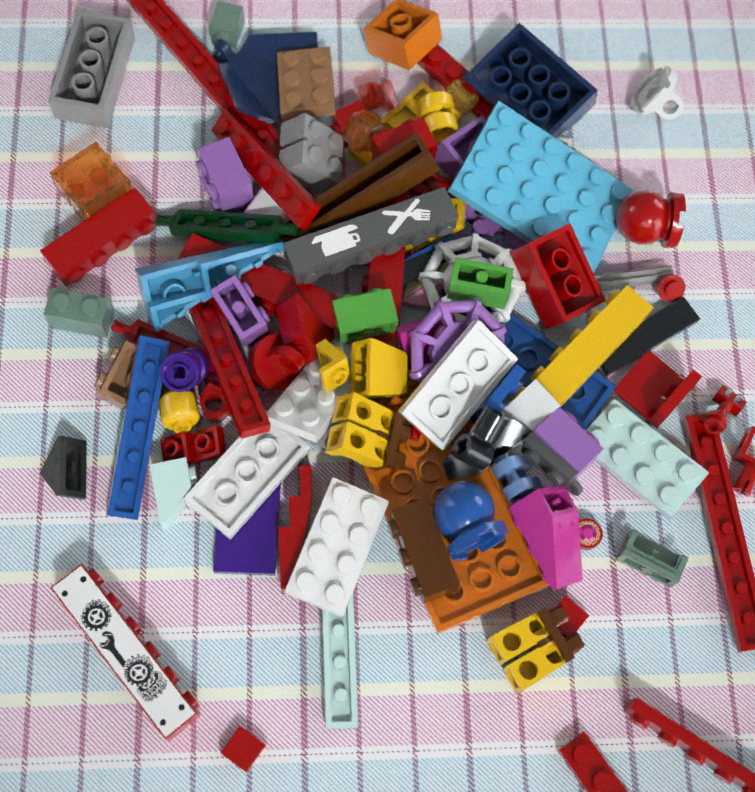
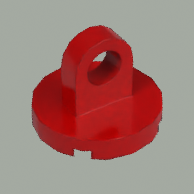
[250,333,306,392]

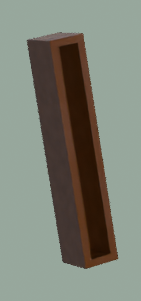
[278,132,440,243]

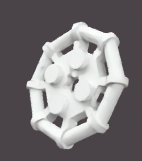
[418,233,526,326]

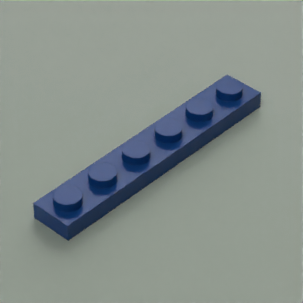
[106,335,170,520]

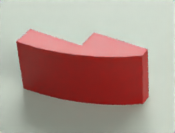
[160,425,226,465]

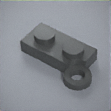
[521,432,583,496]

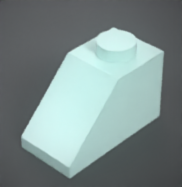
[150,457,198,530]

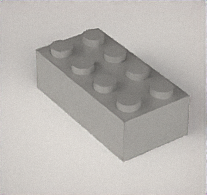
[48,9,135,128]

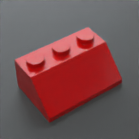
[510,223,606,329]

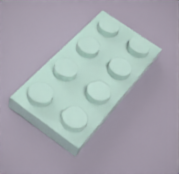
[586,399,709,519]

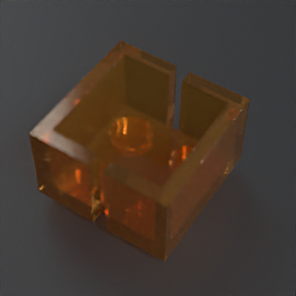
[49,142,132,221]

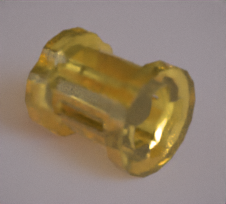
[445,79,479,116]

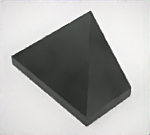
[40,436,87,500]

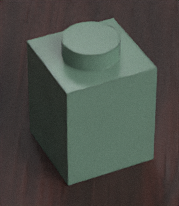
[209,1,245,48]

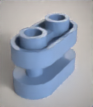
[491,452,544,502]

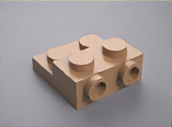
[94,340,169,412]

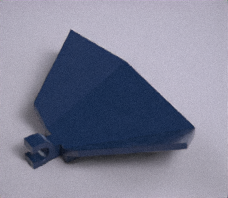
[213,32,318,123]

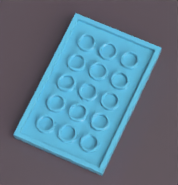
[447,101,634,273]

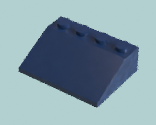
[463,23,598,138]

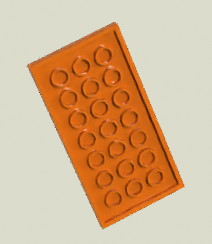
[361,383,550,635]

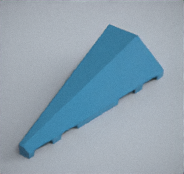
[135,238,284,332]

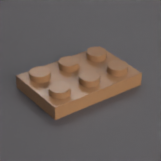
[277,46,336,121]

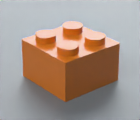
[363,0,442,70]

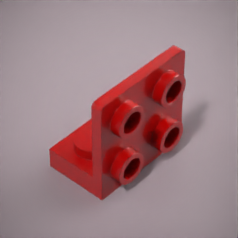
[613,351,702,428]

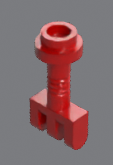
[703,385,747,434]

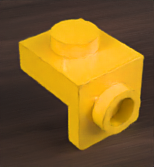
[316,339,351,393]

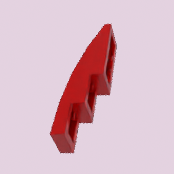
[278,465,312,594]

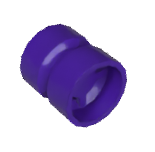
[160,347,210,392]

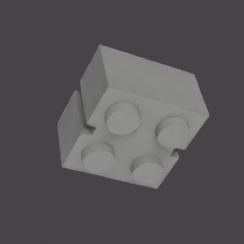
[279,113,343,195]

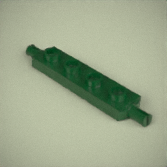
[155,209,299,244]

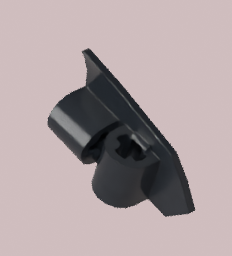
[442,406,532,481]

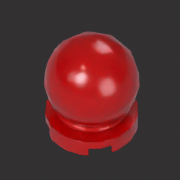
[615,189,686,248]

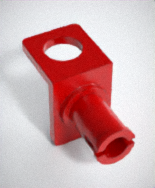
[732,426,755,497]

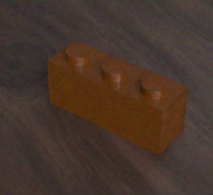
[387,498,460,604]

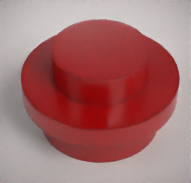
[657,274,686,302]

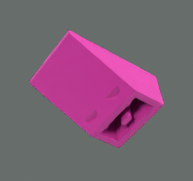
[509,485,583,591]

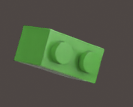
[447,257,514,309]
[332,288,399,343]

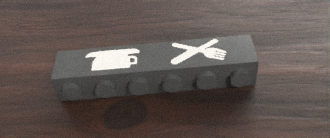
[283,187,458,285]

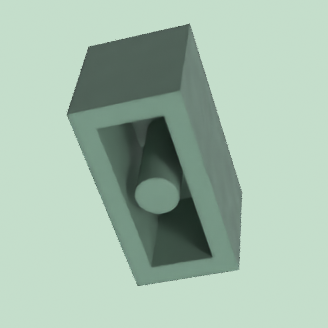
[44,288,115,338]

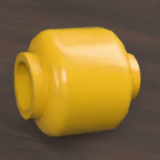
[158,389,200,433]

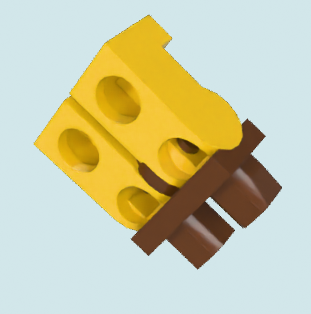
[325,392,412,471]
[486,606,585,694]

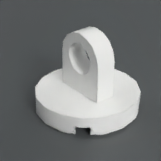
[631,66,684,119]

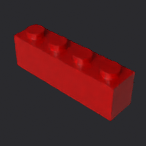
[40,187,157,287]

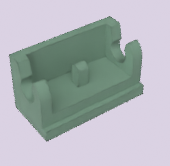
[615,529,689,588]

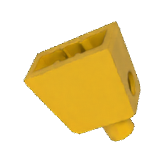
[351,338,416,399]

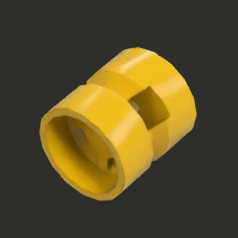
[418,91,459,144]

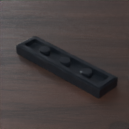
[600,297,700,377]

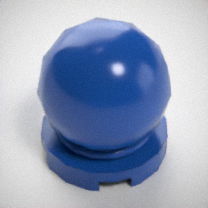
[433,481,509,561]

